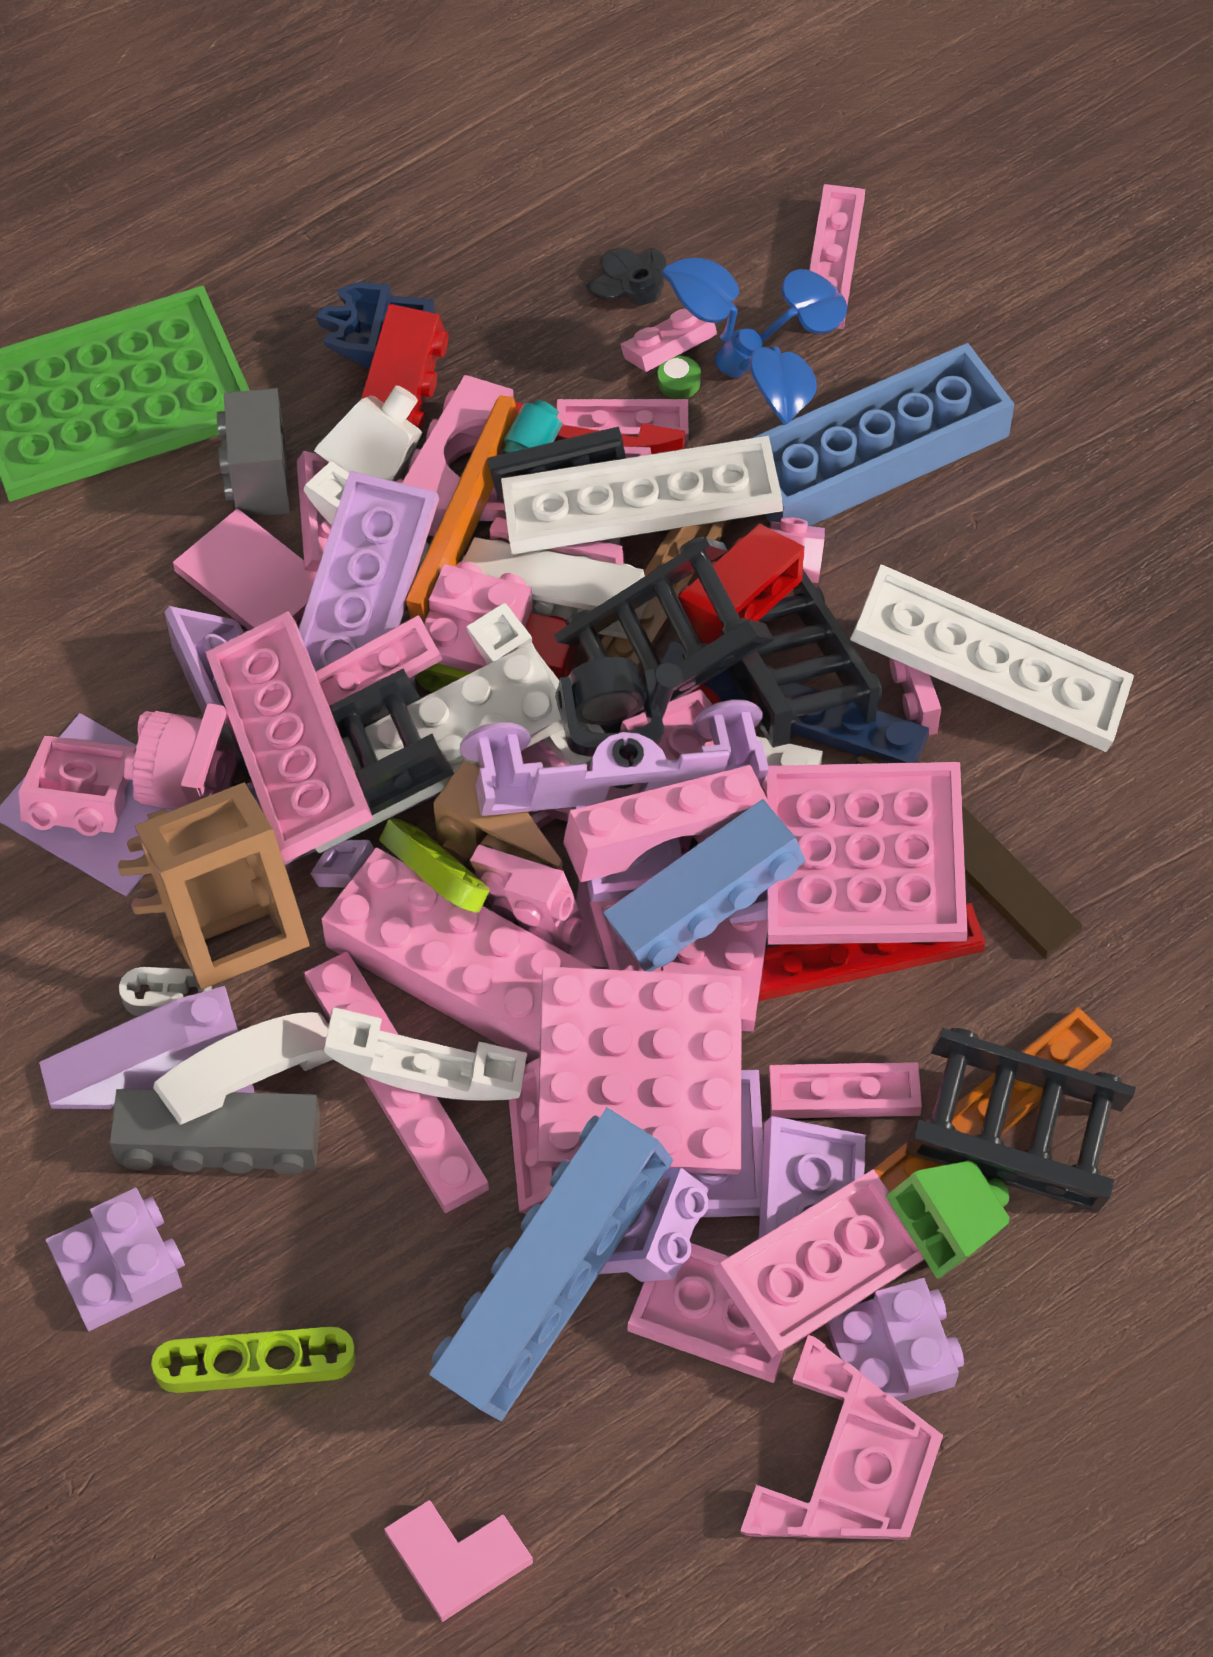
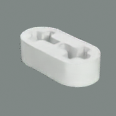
[119,967,212,1016]

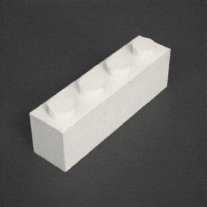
[463,537,648,639]

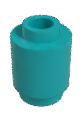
[502,400,563,454]

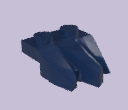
[315,282,435,370]

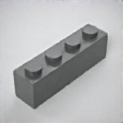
[110,1089,321,1175]

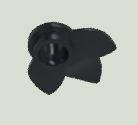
[586,248,666,305]

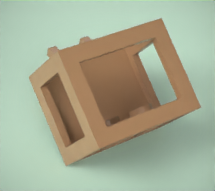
[117,782,310,990]

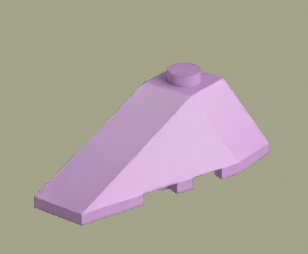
[39,986,255,1109]

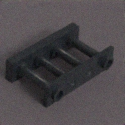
[554,537,774,733]
[727,569,882,748]
[234,668,454,861]
[905,1028,1136,1213]

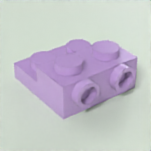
[599,1168,709,1282]
[46,1187,185,1332]
[825,1278,964,1402]

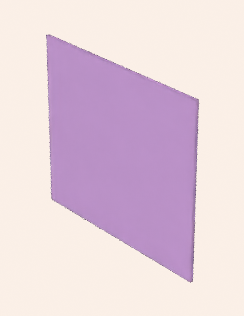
[0,713,173,897]

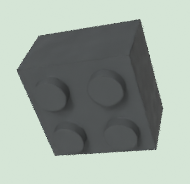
[217,388,290,517]

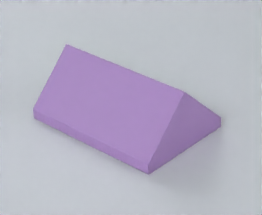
[164,606,244,731]

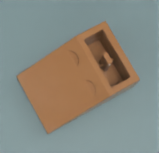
[434,760,562,871]

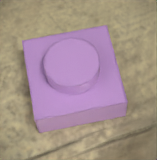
[310,840,375,888]

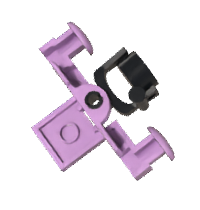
[460,657,769,902]

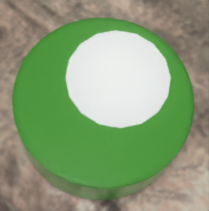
[657,356,701,399]

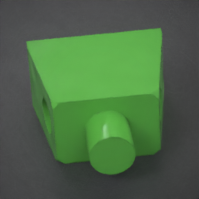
[886,1161,1009,1279]

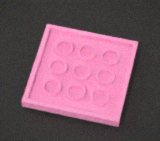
[767,762,967,945]
[537,966,742,1175]

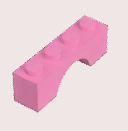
[397,375,513,536]
[563,765,769,882]

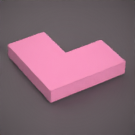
[385,1500,533,1622]

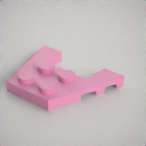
[740,1335,943,1540]

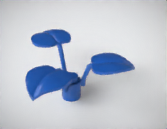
[661,258,847,425]

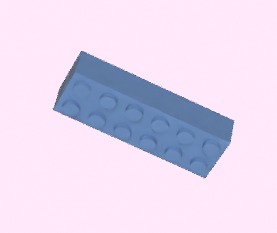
[750,343,1015,526]
[429,1107,674,1422]

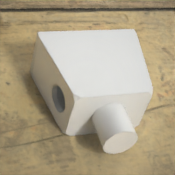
[314,386,422,482]

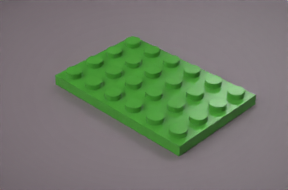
[0,285,250,502]

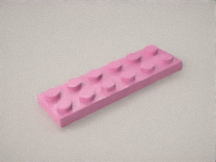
[205,611,373,863]

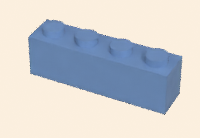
[603,799,806,972]

